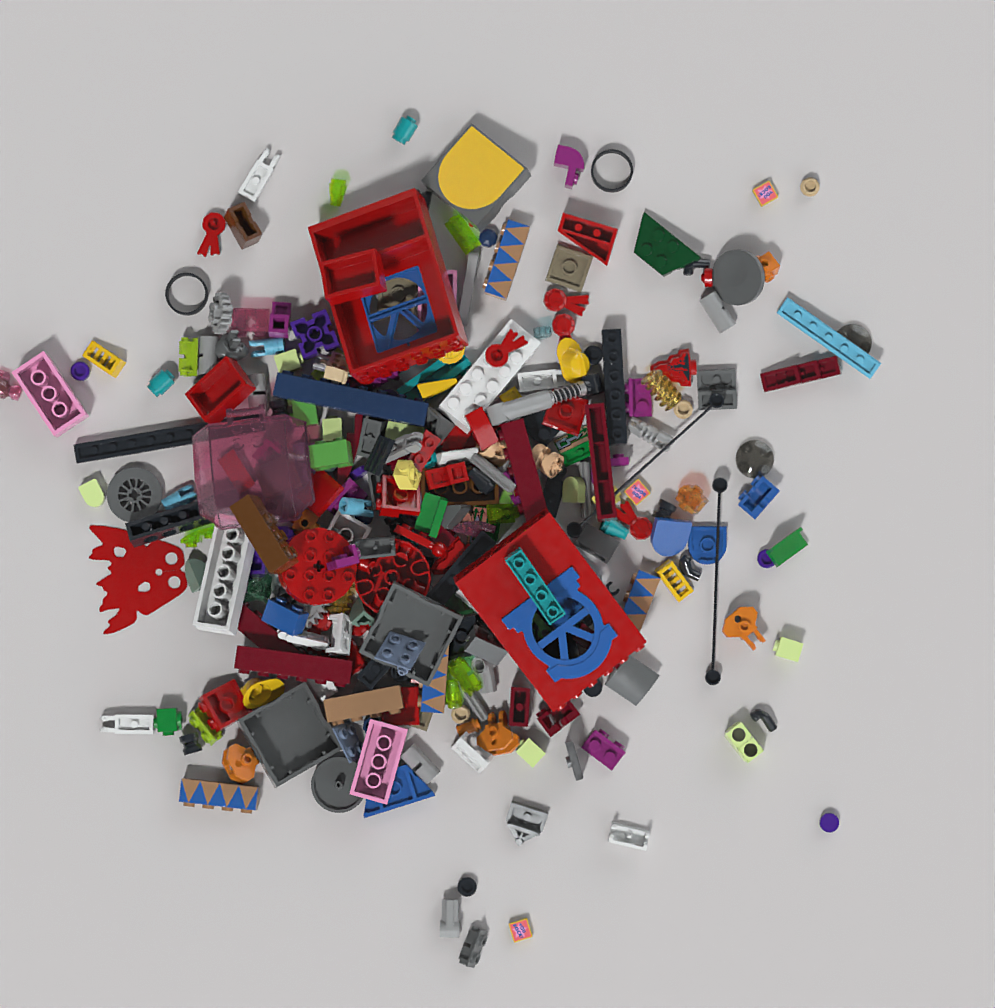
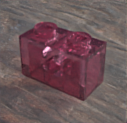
[231,308,271,337]

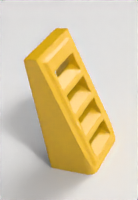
[82,340,126,378]
[417,378,458,400]
[654,559,694,602]

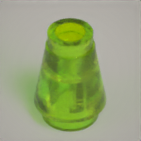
[329,178,348,207]
[445,679,464,709]

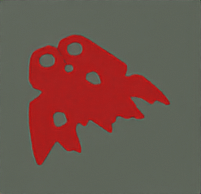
[89,525,187,634]

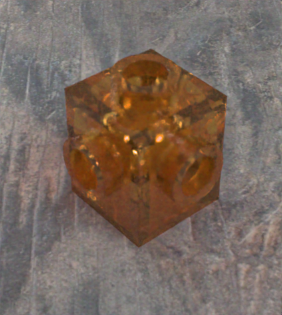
[675,484,709,515]

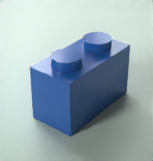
[261,596,309,636]

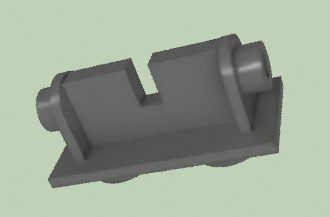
[459,926,488,968]

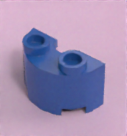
[738,475,780,519]

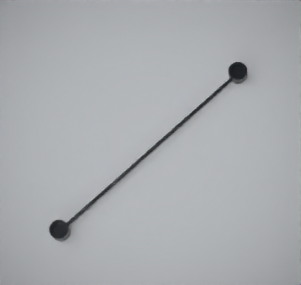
[567,393,724,538]
[705,478,728,685]

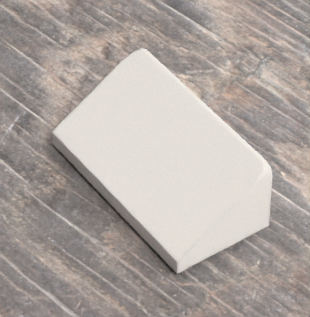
[436,447,478,468]

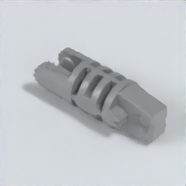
[626,417,674,452]

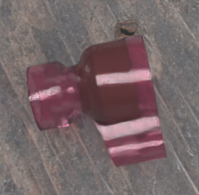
[0,370,22,401]

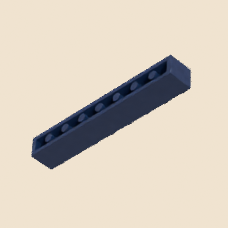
[273,370,429,427]

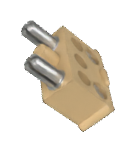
[313,351,352,384]

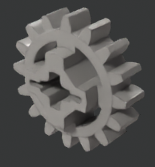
[208,292,233,334]

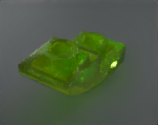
[180,526,214,548]

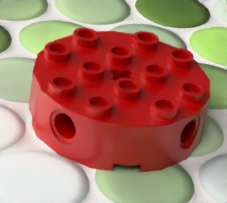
[278,527,357,606]
[354,538,432,613]

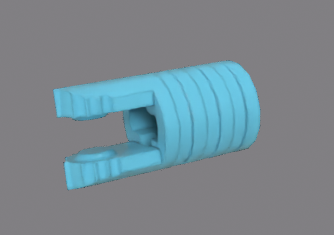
[249,337,286,357]
[161,484,198,510]
[339,497,374,517]

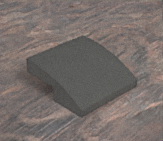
[697,368,737,410]
[605,655,660,706]

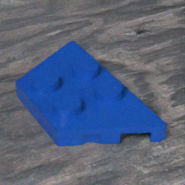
[363,764,435,818]

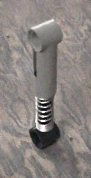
[485,373,605,427]

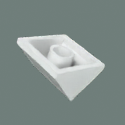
[327,509,372,545]

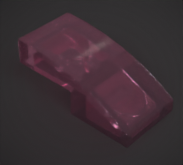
[452,521,496,538]

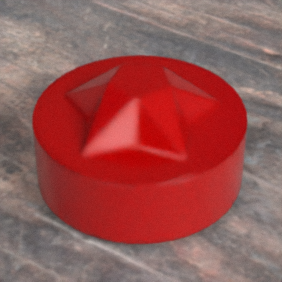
[701,268,713,287]

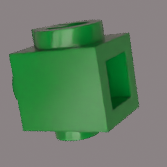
[154,708,183,736]

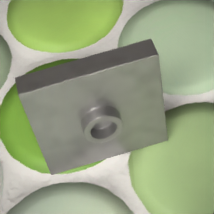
[565,741,583,781]

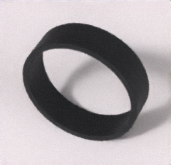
[591,149,633,193]
[165,273,208,316]
[398,358,439,384]

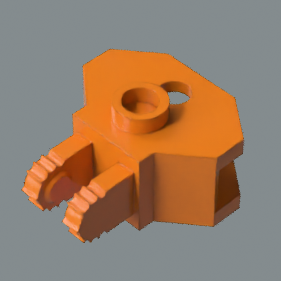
[722,607,766,651]
[477,710,520,756]
[222,744,260,785]

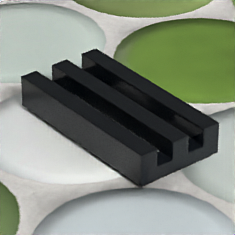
[364,434,395,476]

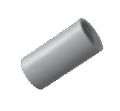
[700,291,736,333]
[198,336,219,376]
[247,374,269,414]
[401,744,440,784]

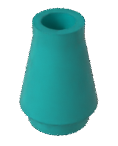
[599,520,629,540]

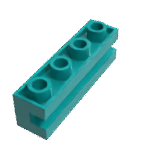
[396,354,472,400]
[504,547,566,625]

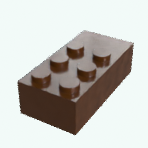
[420,466,499,506]
[229,494,299,574]

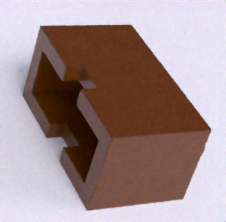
[224,202,262,250]

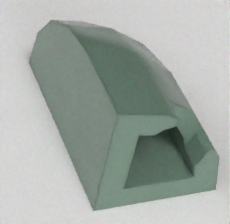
[185,559,206,593]
[349,597,377,627]

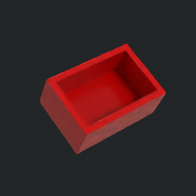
[319,248,387,305]
[185,356,257,427]

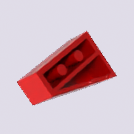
[558,212,618,266]

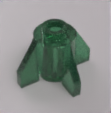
[243,573,273,604]

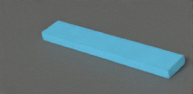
[777,297,882,379]

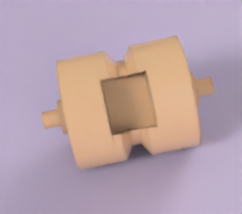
[476,437,508,467]
[532,443,564,478]

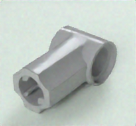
[471,657,497,694]
[440,899,460,938]

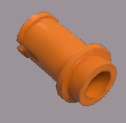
[456,718,482,737]

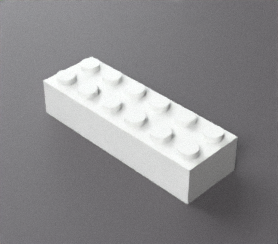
[438,319,541,434]
[193,513,255,636]

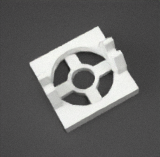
[451,731,494,773]

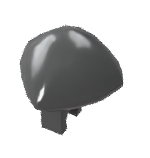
[215,330,249,361]

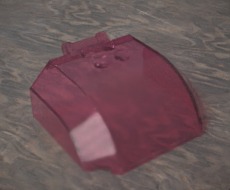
[192,404,315,530]

